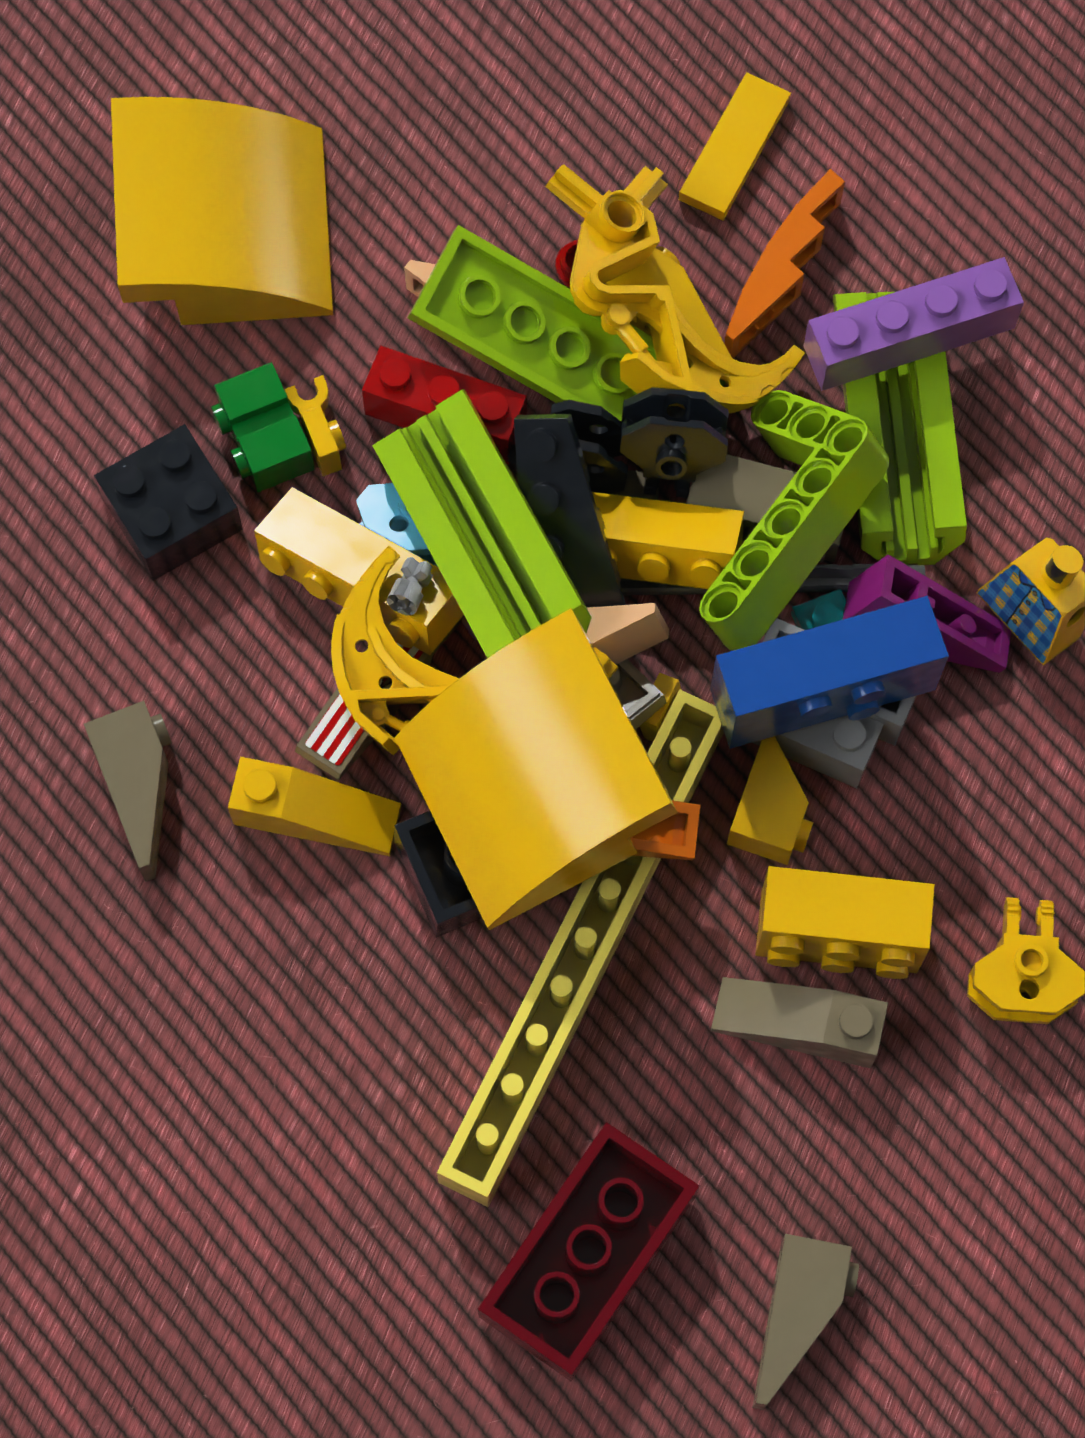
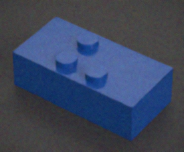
[710,596,949,749]

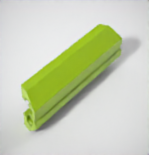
[833,291,967,565]
[372,389,592,658]

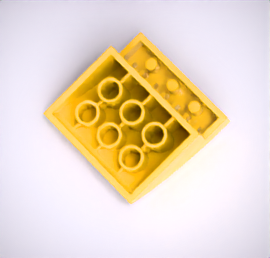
[111,97,333,325]
[394,608,678,930]

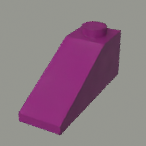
[843,554,1011,673]

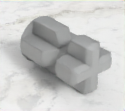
[387,557,433,615]

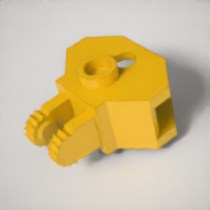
[967,897,1085,1024]

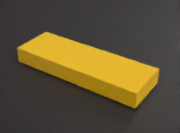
[679,72,791,221]

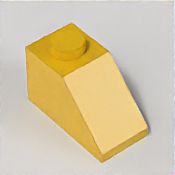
[727,736,814,865]

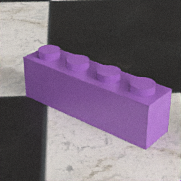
[803,257,1024,391]

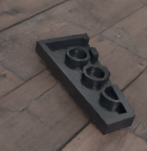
[514,414,629,608]

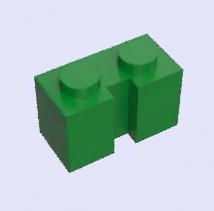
[211,362,315,493]

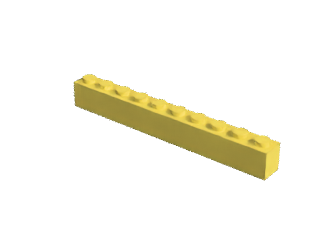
[437,689,724,1207]

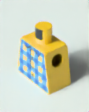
[976,537,1085,666]

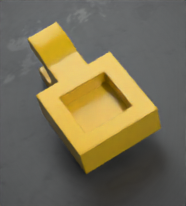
[285,375,346,476]

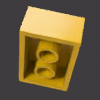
[755,866,935,979]

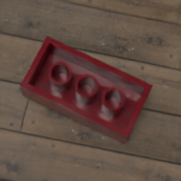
[477,1122,700,1381]

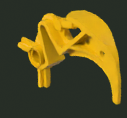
[545,164,805,413]
[331,546,619,756]

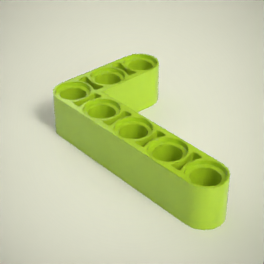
[699,390,889,651]

